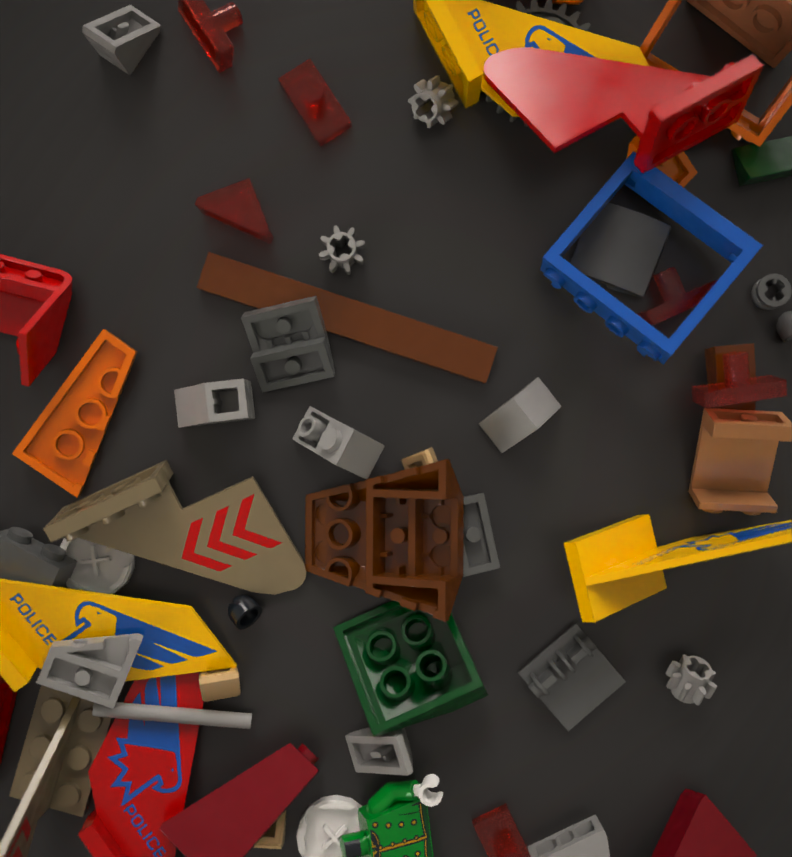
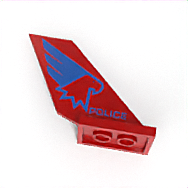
[78,672,204,857]

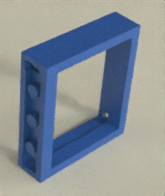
[540,151,763,365]

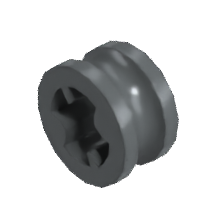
[751,273,792,311]

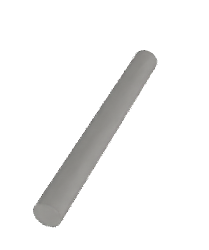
[92,702,252,729]

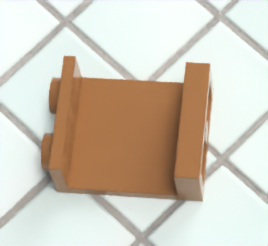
[688,408,792,515]

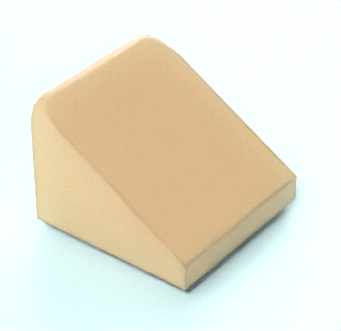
[199,668,241,702]

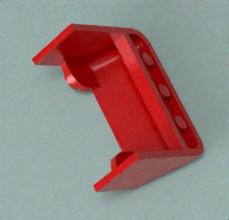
[0,254,72,387]

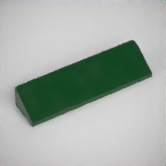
[732,136,792,186]

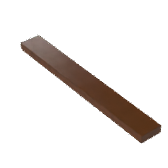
[197,252,498,384]

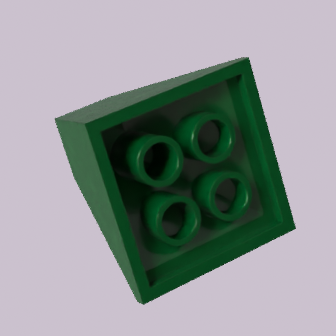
[333,600,488,737]

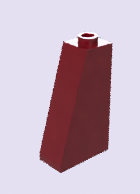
[159,743,320,857]
[651,788,757,857]

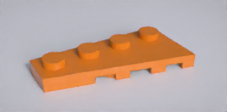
[12,329,137,498]

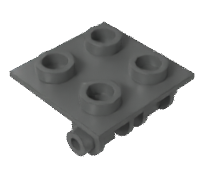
[518,623,626,732]

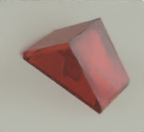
[195,178,274,244]

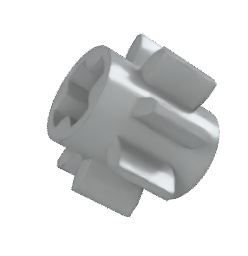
[408,75,459,128]
[319,225,366,275]
[665,654,717,706]

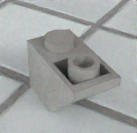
[174,378,255,428]
[292,406,385,479]

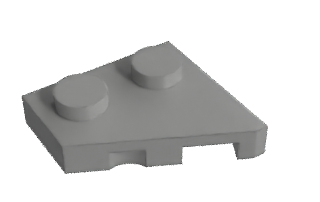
[36,633,144,709]

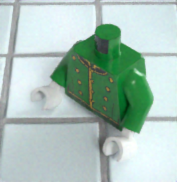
[340,774,443,857]

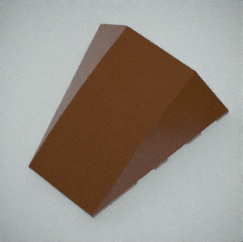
[305,459,464,622]

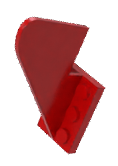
[483,47,764,174]

